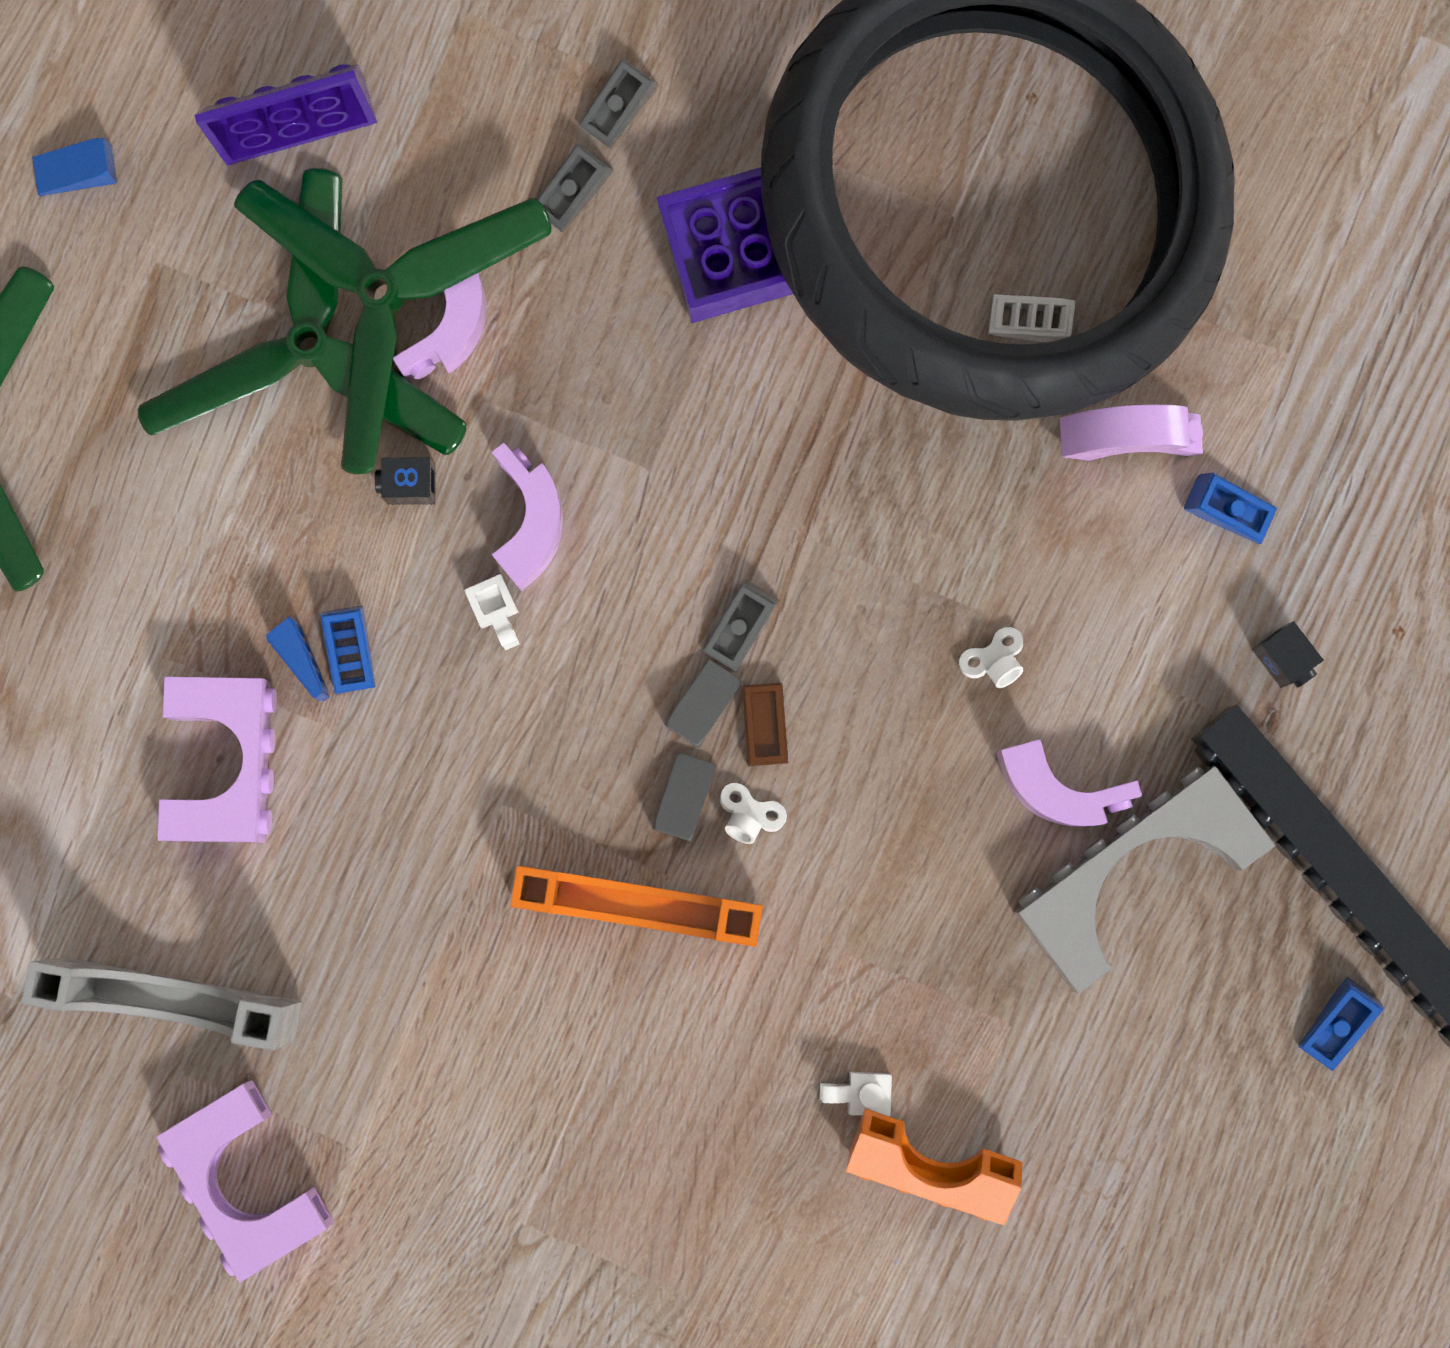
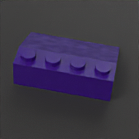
[194,64,377,166]
[656,167,793,323]

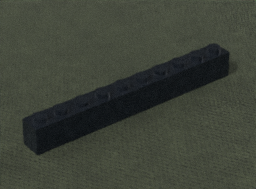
[1191,705,1450,1048]

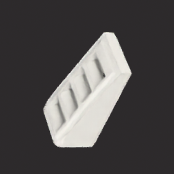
[988,294,1075,343]

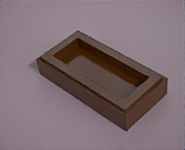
[742,683,788,767]

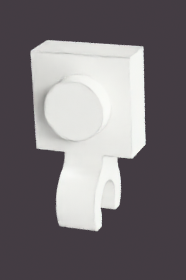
[464,574,520,651]
[819,1072,892,1117]

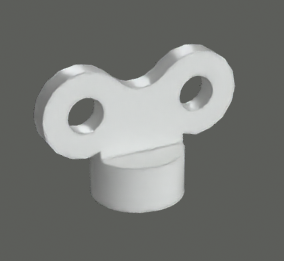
[959,627,1023,688]
[720,783,787,844]

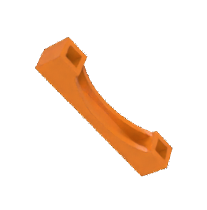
[510,866,763,947]

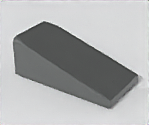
[578,58,658,148]
[538,143,614,232]
[702,580,780,671]
[664,659,743,749]
[653,753,716,842]

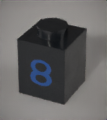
[375,457,436,505]
[1252,621,1324,688]

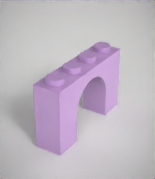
[157,677,277,843]
[156,1080,334,1283]

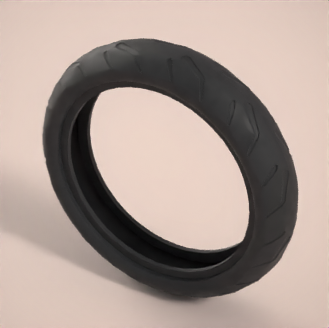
[761,0,1235,421]

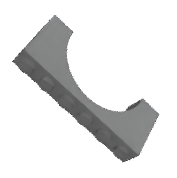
[1013,766,1276,994]
[21,957,303,1051]

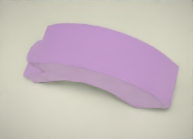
[393,273,487,380]
[1060,405,1203,461]
[492,443,563,591]
[996,739,1142,827]

